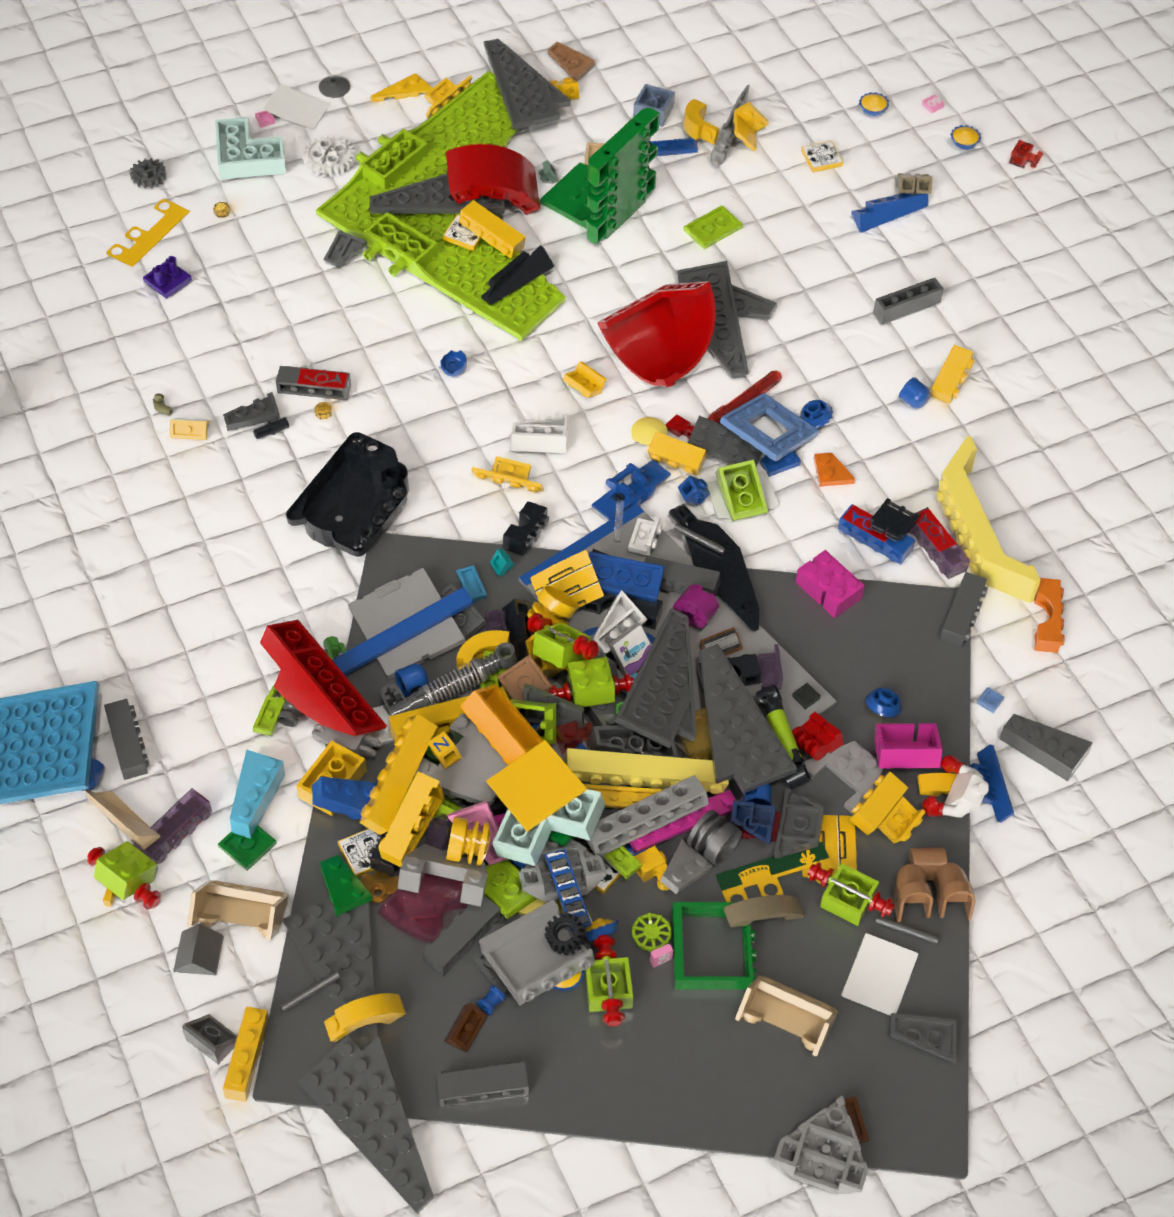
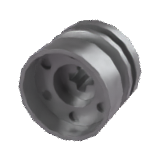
[687,809,742,866]

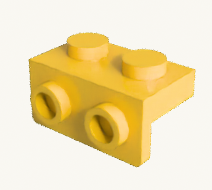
[548,77,579,100]
[563,361,607,398]
[878,797,925,844]

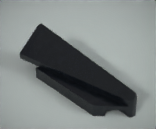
[481,245,554,305]
[502,599,537,663]

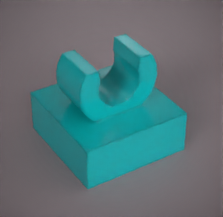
[489,549,515,576]

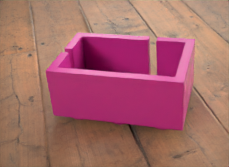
[795,550,865,618]
[874,723,942,769]

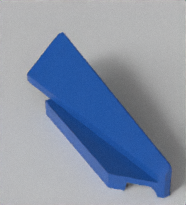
[851,193,928,233]

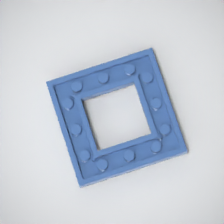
[720,393,819,462]

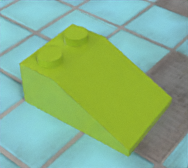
[715,460,768,521]

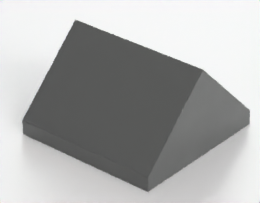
[173,924,224,976]
[182,1014,237,1065]

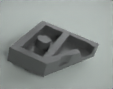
[323,230,368,267]

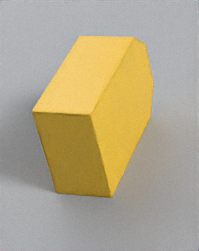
[103,888,116,907]

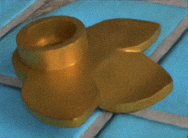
[360,871,400,903]

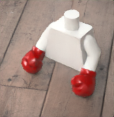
[922,755,988,818]

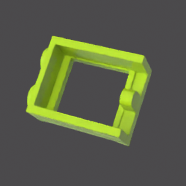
[510,699,556,745]

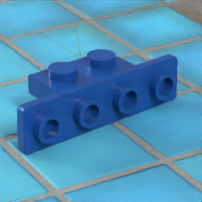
[969,744,1014,823]

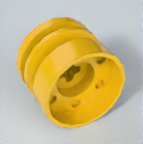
[527,585,579,626]
[446,816,490,866]

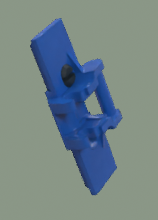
[592,459,671,520]

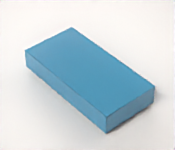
[456,565,487,602]

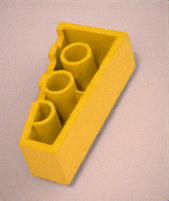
[379,771,445,867]

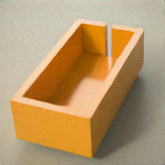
[460,684,543,765]

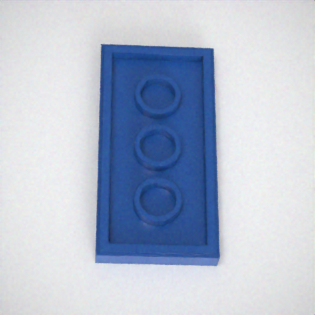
[588,551,665,603]

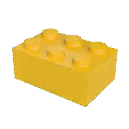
[296,740,367,816]

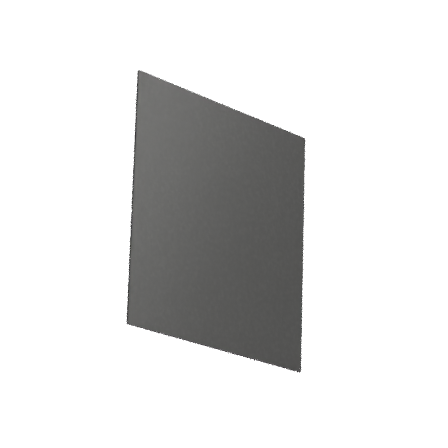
[252,533,971,1180]

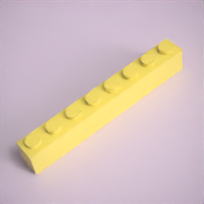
[563,748,729,794]

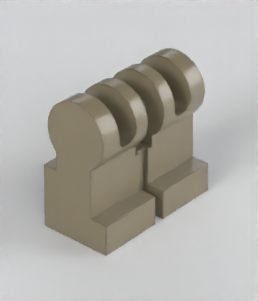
[897,173,933,194]

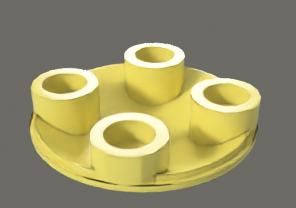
[631,417,667,446]

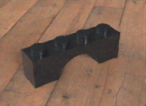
[582,592,663,630]

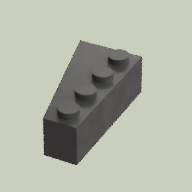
[999,714,1093,782]
[588,725,678,758]

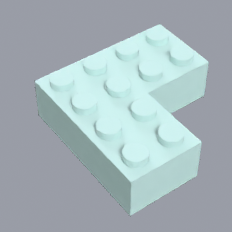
[215,117,286,180]
[492,789,605,866]

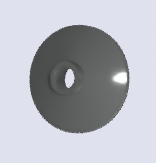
[319,75,350,98]

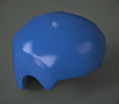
[440,350,467,377]

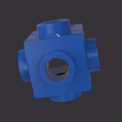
[677,476,711,506]

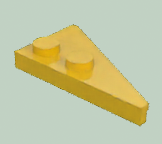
[371,73,432,102]

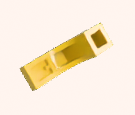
[683,98,720,145]
[456,630,510,669]
[324,993,406,1042]

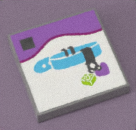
[608,623,652,675]

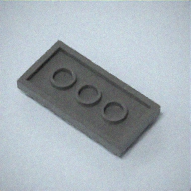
[688,415,762,467]

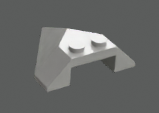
[519,839,607,902]
[773,1095,868,1194]

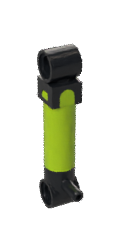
[756,684,811,789]

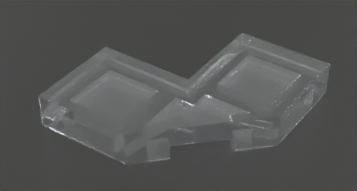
[614,500,624,543]

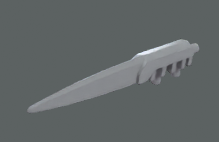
[710,84,750,167]

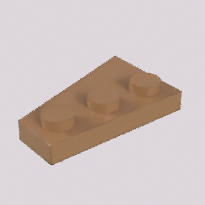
[548,41,595,81]

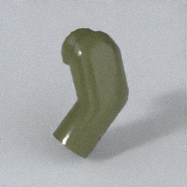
[153,393,173,416]

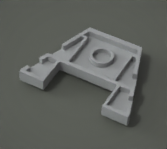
[804,741,884,814]

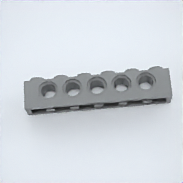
[586,775,709,856]

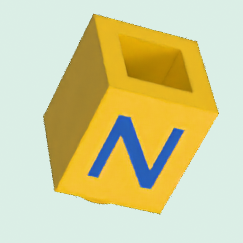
[427,731,462,769]

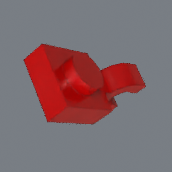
[665,414,694,439]

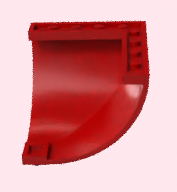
[597,281,715,388]

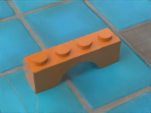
[1034,578,1065,653]

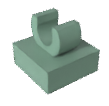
[538,160,559,183]

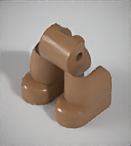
[893,847,976,922]

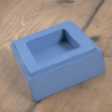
[977,687,1005,714]

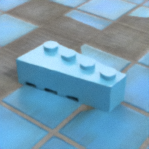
[230,749,285,839]

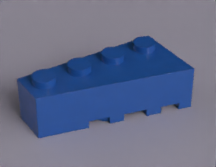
[312,777,378,820]

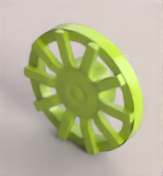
[632,913,672,952]

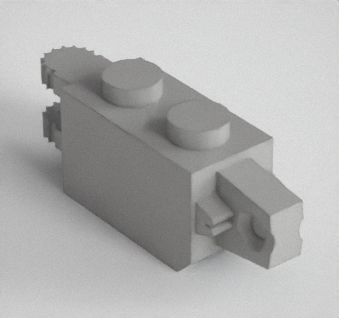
[311,724,382,758]

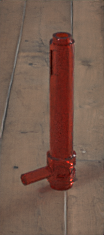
[707,370,782,426]

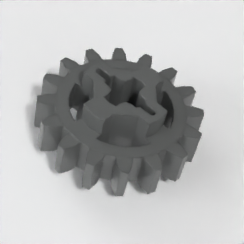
[130,158,166,188]

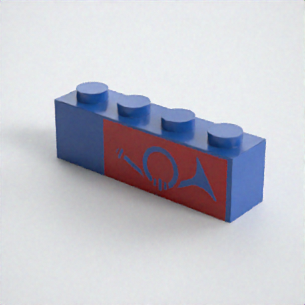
[838,504,915,565]

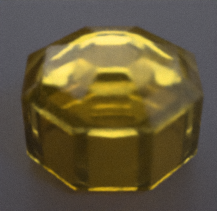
[213,202,230,218]
[315,402,332,419]

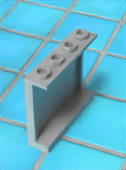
[479,900,595,1005]

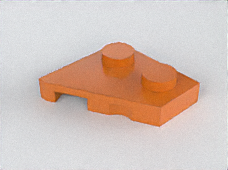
[813,452,855,487]

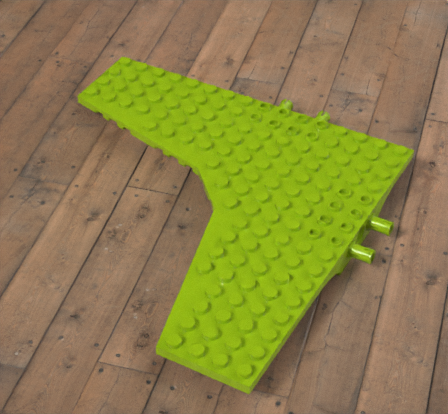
[316,71,566,341]

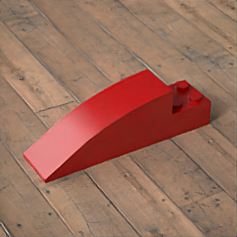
[260,619,387,736]

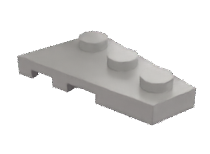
[660,840,713,894]

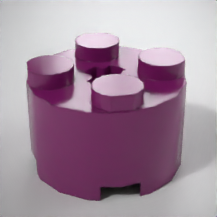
[673,584,719,629]

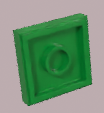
[218,825,277,871]

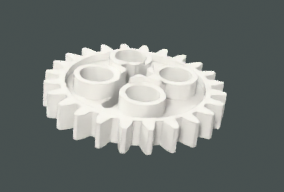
[302,134,356,177]

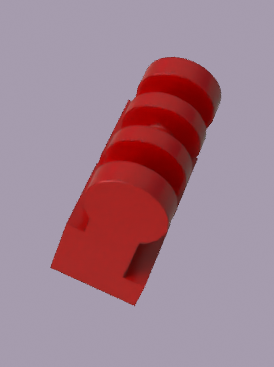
[792,712,843,761]

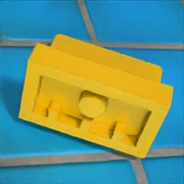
[733,101,769,151]

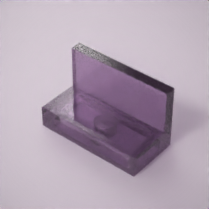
[757,644,783,690]

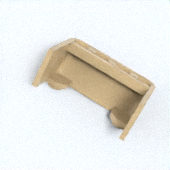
[187,880,289,941]
[735,976,838,1057]

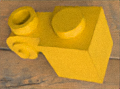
[634,846,669,891]

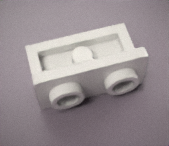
[628,516,662,556]

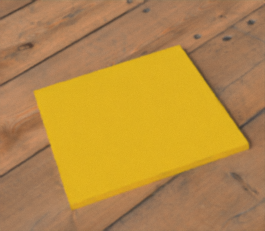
[486,740,587,832]

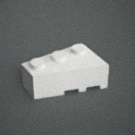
[511,413,568,453]
[591,590,647,656]

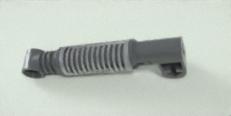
[380,643,518,716]

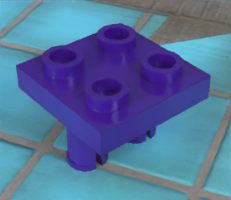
[143,256,192,299]

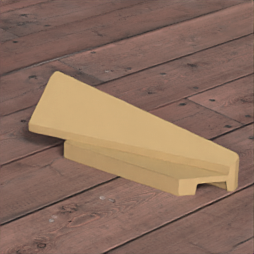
[84,789,160,850]

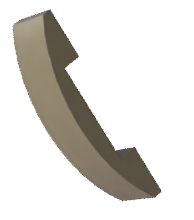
[723,895,805,927]

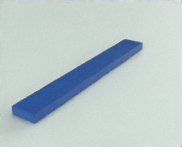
[333,587,474,676]

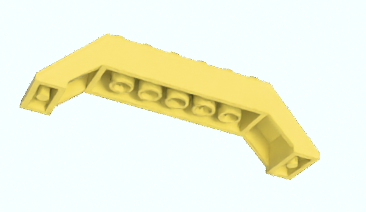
[936,436,1040,603]

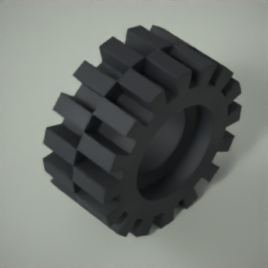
[545,912,587,956]

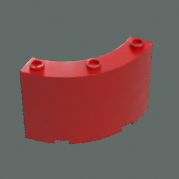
[446,144,541,215]

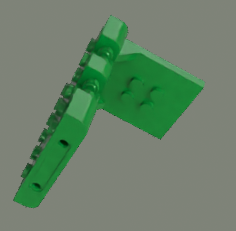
[540,108,660,245]

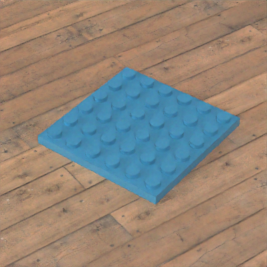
[0,681,100,804]

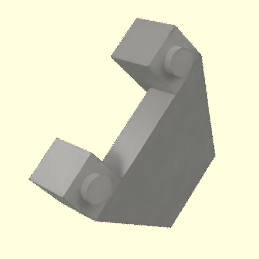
[413,713,508,806]
[398,836,488,907]

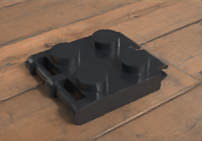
[870,498,921,542]

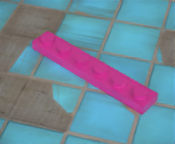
[629,790,737,853]

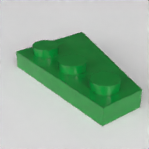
[320,855,372,916]

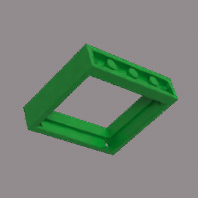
[672,902,757,990]

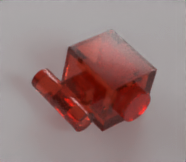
[1009,140,1043,169]
[556,721,593,755]

